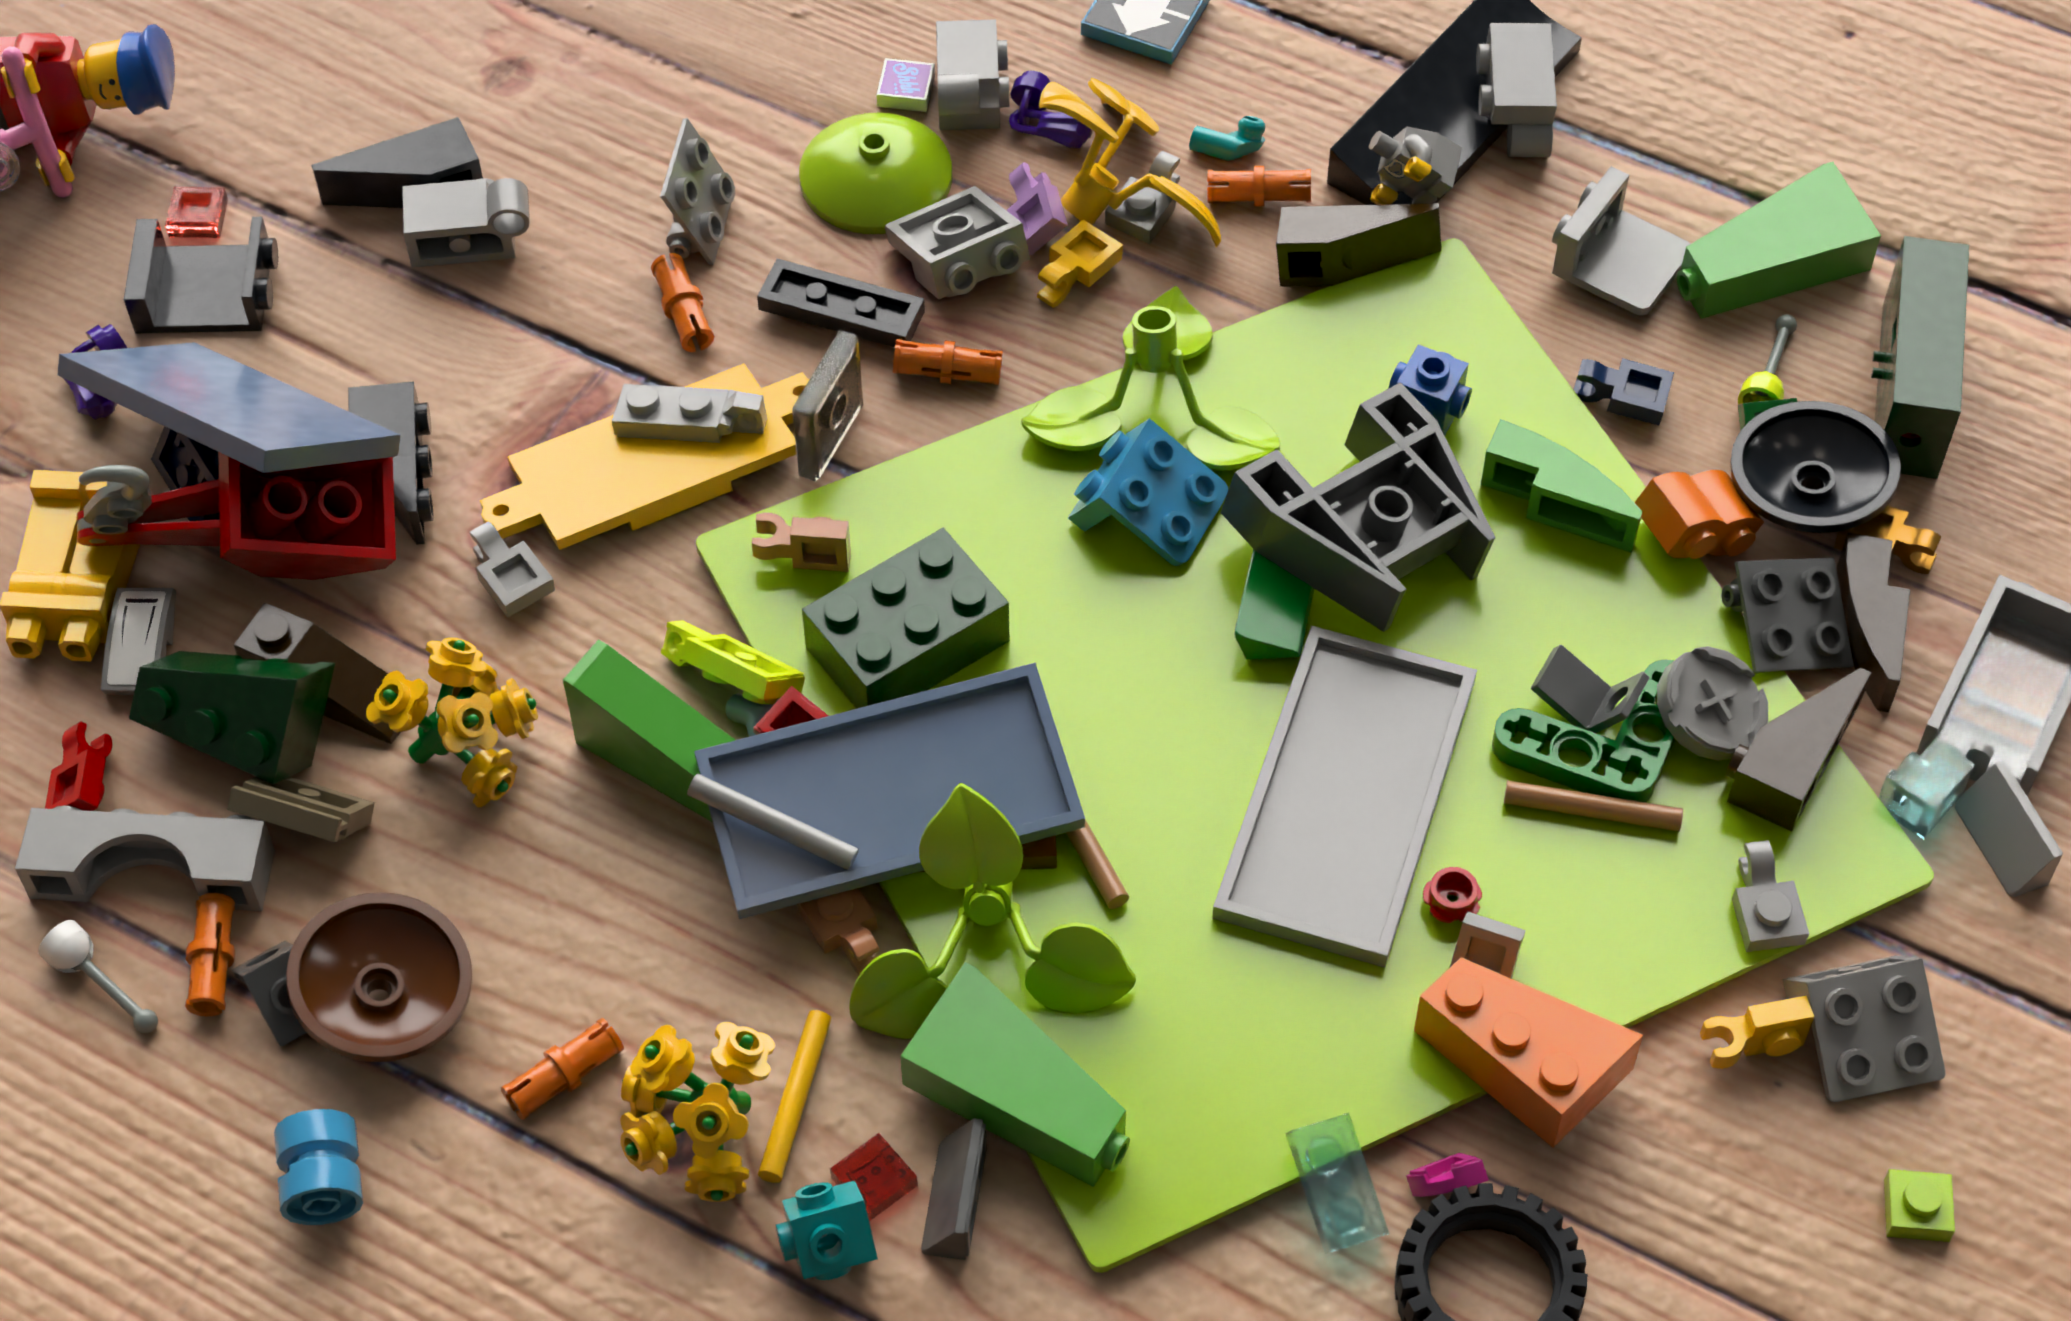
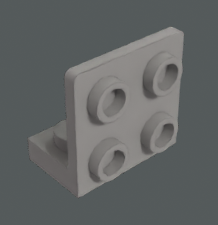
[1783,955,1946,1102]

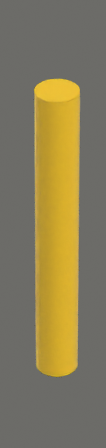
[758,1010,832,1183]

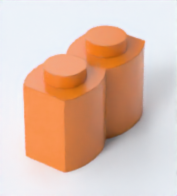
[1635,470,1764,559]

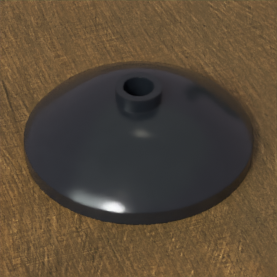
[1730,401,1901,533]

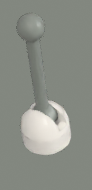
[39,920,158,1033]

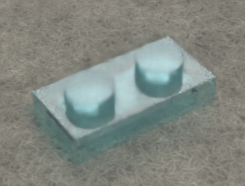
[1286,1113,1389,1255]

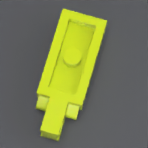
[661,620,805,705]

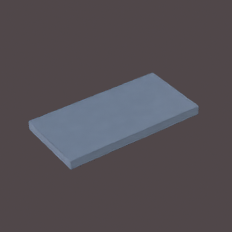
[57,342,401,473]
[694,663,1085,919]

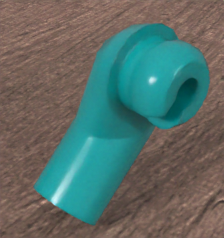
[1189,116,1266,161]

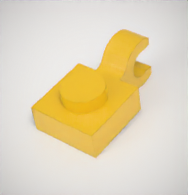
[1037,219,1123,308]
[1700,995,1814,1069]

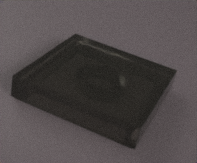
[792,329,863,482]

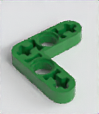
[1492,659,1675,802]

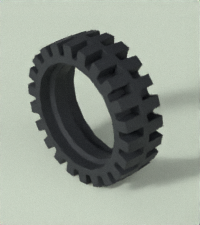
[1394,1183,1588,1321]

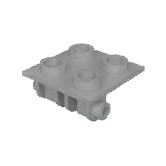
[660,118,735,265]

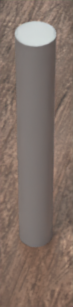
[687,773,859,870]

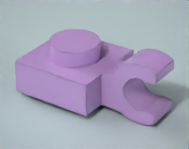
[1007,162,1068,255]

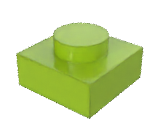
[1884,1169,1955,1242]

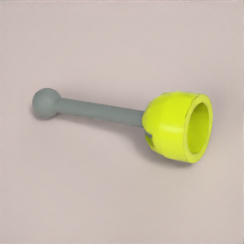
[1738,314,1797,405]

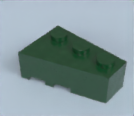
[129,651,335,784]

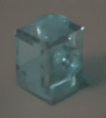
[1878,738,1975,840]

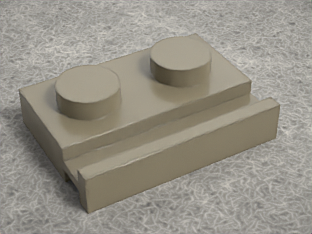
[227,777,375,842]

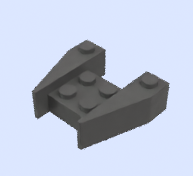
[1221,382,1495,632]

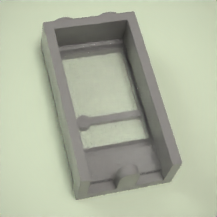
[1915,575,2071,796]

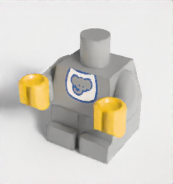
[1369,126,1462,205]

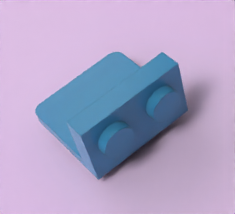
[1068,418,1228,566]

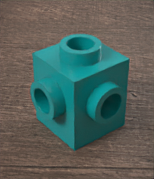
[776,1180,878,1280]

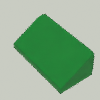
[1235,549,1314,660]

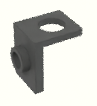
[1531,645,1650,733]
[232,941,307,1046]

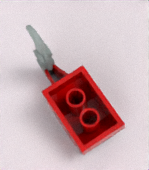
[77,452,396,580]

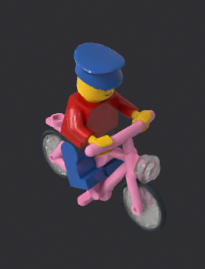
[0,24,175,198]

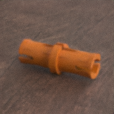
[1207,166,1311,206]
[651,253,715,352]
[893,339,1003,385]
[185,893,235,1017]
[501,1018,624,1120]

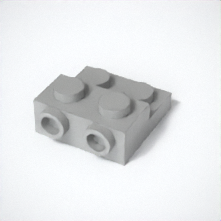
[885,186,1030,299]

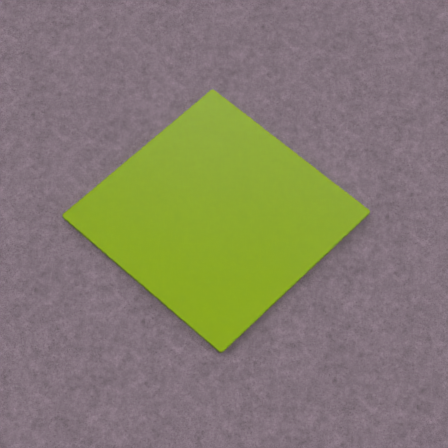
[696,238,1934,1273]

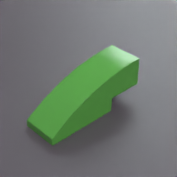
[1480,419,1643,553]

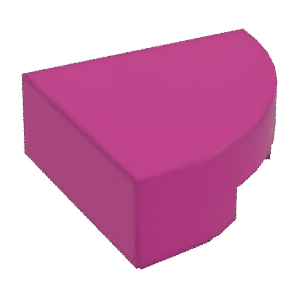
[1406,1153,1489,1197]

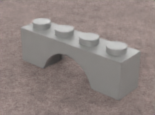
[15,805,275,911]

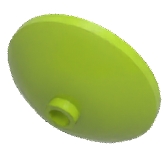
[799,112,952,234]

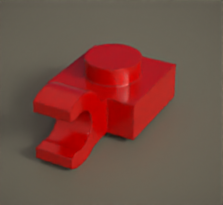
[45,721,112,811]

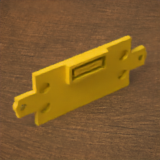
[480,364,824,550]

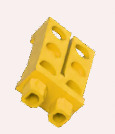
[0,470,140,662]

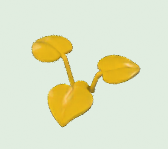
[1039,78,1221,248]

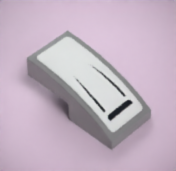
[101,588,176,695]

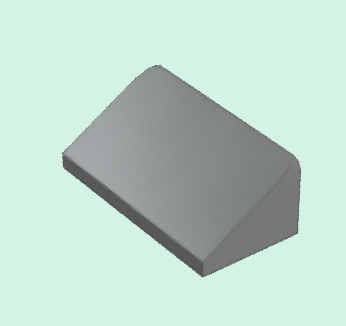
[1955,761,2063,897]

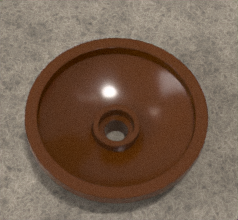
[286,893,472,1062]

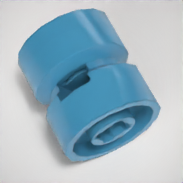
[274,1109,363,1225]

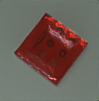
[165,186,228,238]
[830,1133,918,1221]

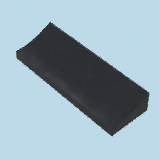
[1327,0,1582,205]

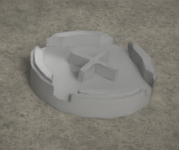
[1657,646,1768,761]

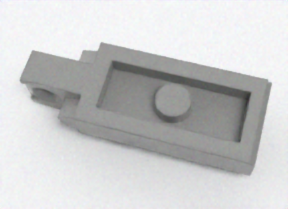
[611,384,767,443]

